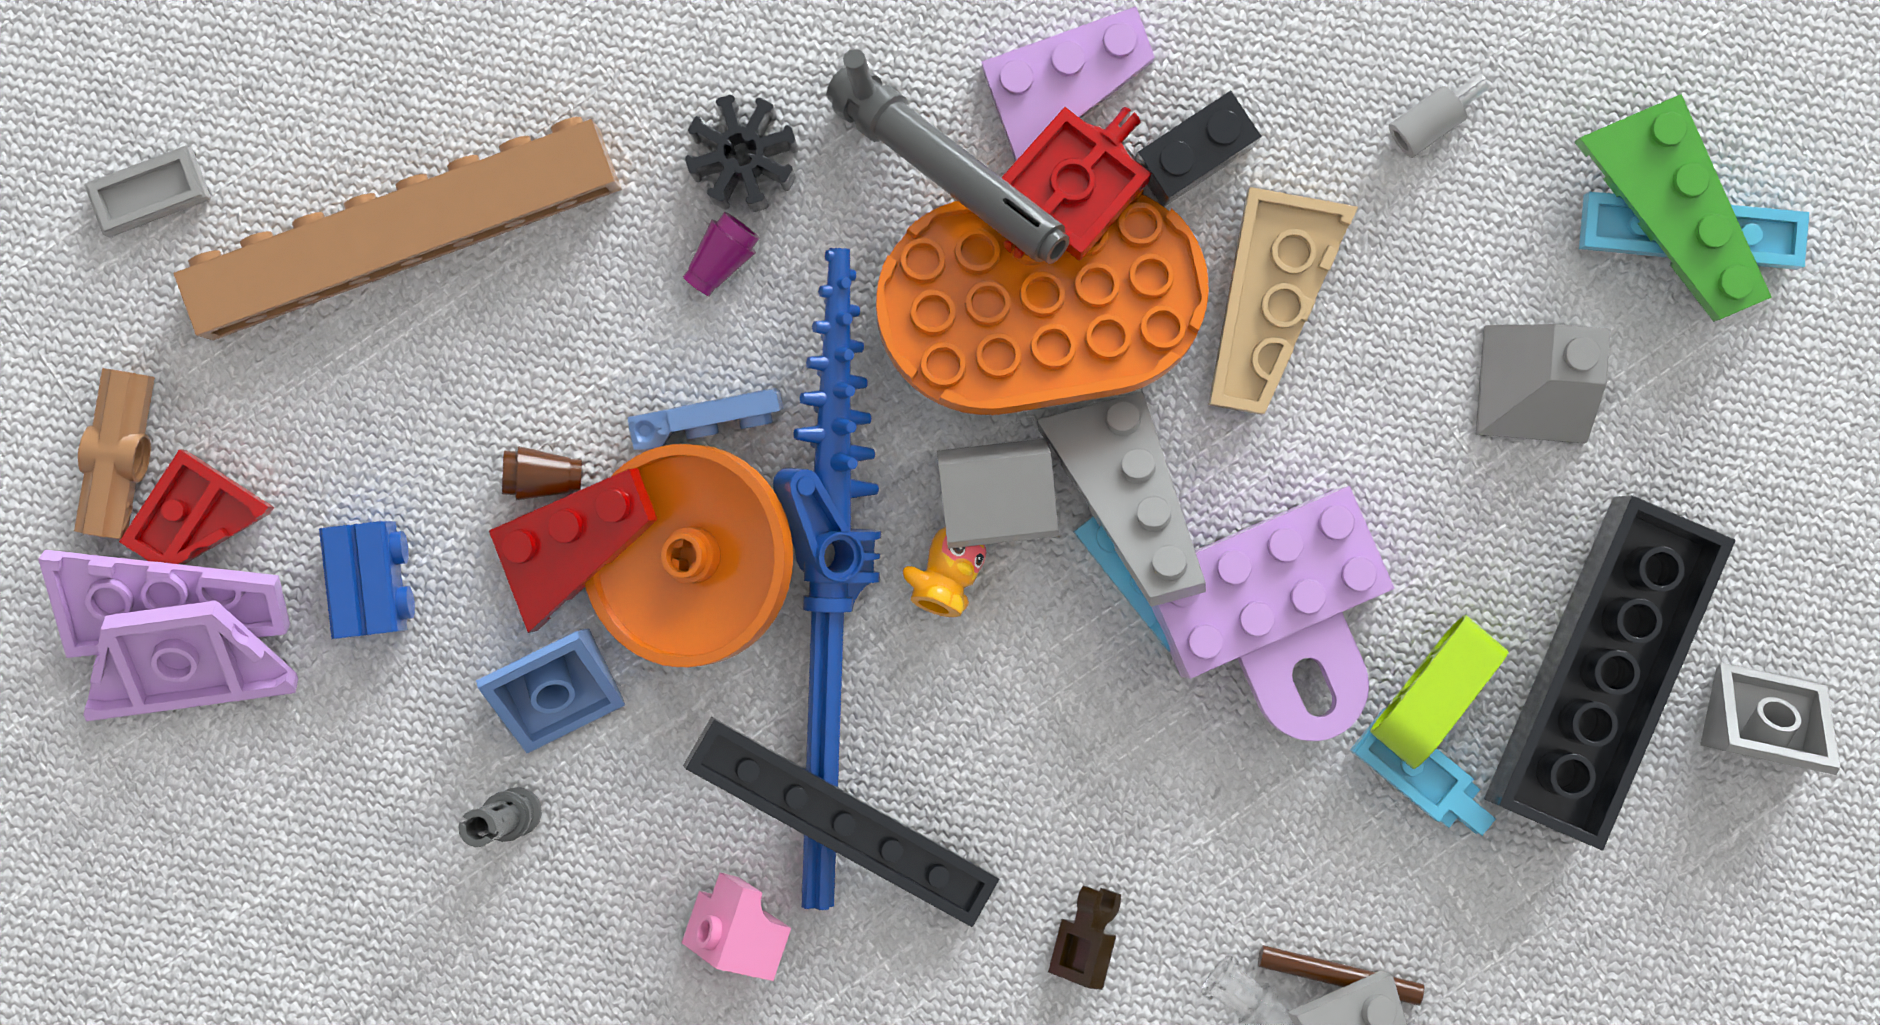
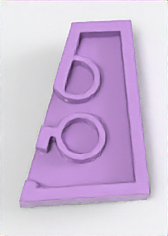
[981,6,1155,161]

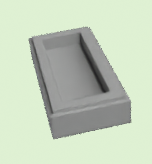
[84,145,211,238]

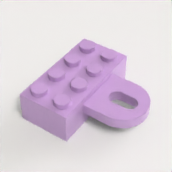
[1152,486,1395,741]

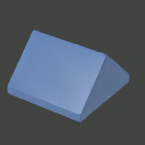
[476,629,625,753]

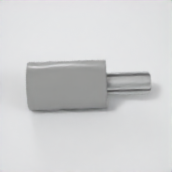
[1389,74,1490,158]

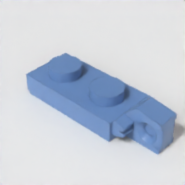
[627,388,783,450]

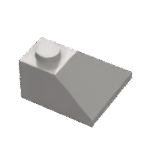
[1475,324,1611,444]

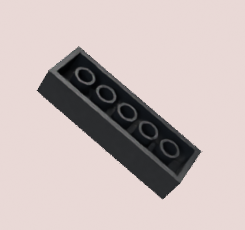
[1484,495,1736,851]

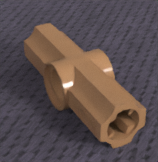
[74,368,155,539]

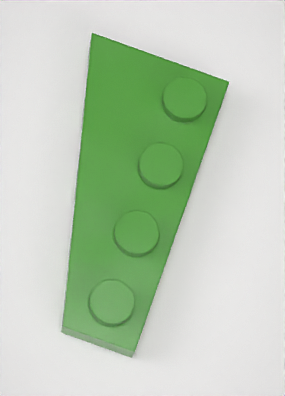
[1574,94,1772,322]

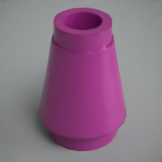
[683,212,760,296]

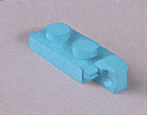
[1350,708,1496,836]

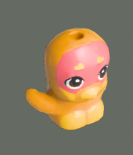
[902,527,987,617]

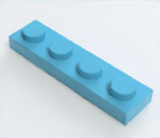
[1579,191,1810,270]

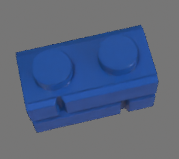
[319,521,415,639]

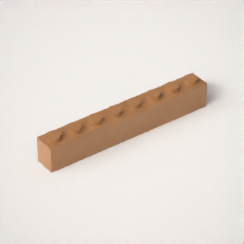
[173,117,622,341]

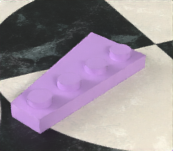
[38,550,290,658]

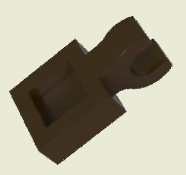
[1048,885,1121,990]

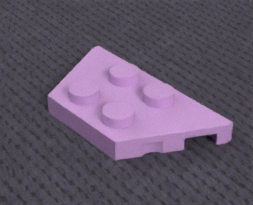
[84,601,298,721]

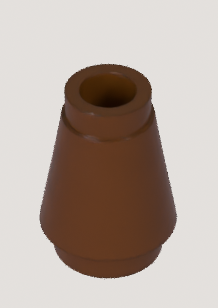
[502,446,582,501]

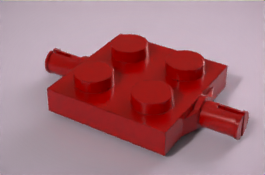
[1001,107,1152,261]

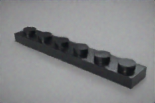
[683,716,1000,927]

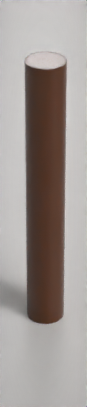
[1258,945,1425,1006]

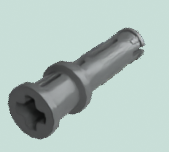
[458,787,542,847]

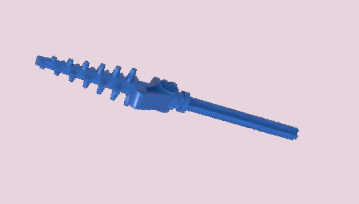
[773,248,881,910]

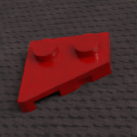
[119,449,274,565]

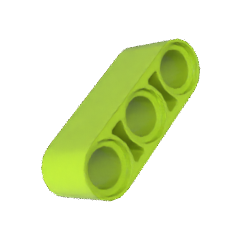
[1370,614,1509,769]

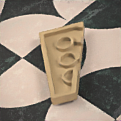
[1208,187,1358,415]

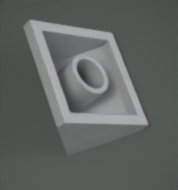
[937,438,1059,549]
[1700,662,1841,775]

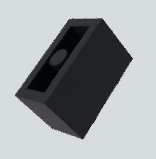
[1134,90,1262,207]

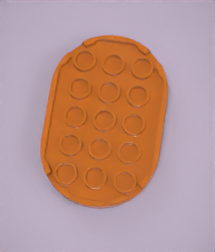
[876,190,1209,415]

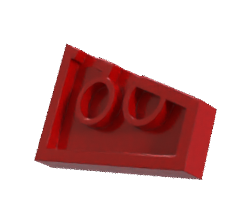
[489,468,658,633]

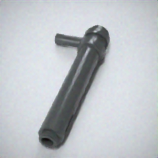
[826,49,1070,264]

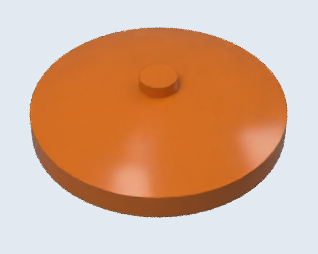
[585,444,793,667]

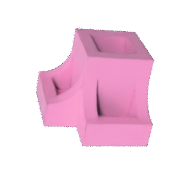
[682,873,791,981]

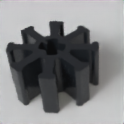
[685,95,798,212]

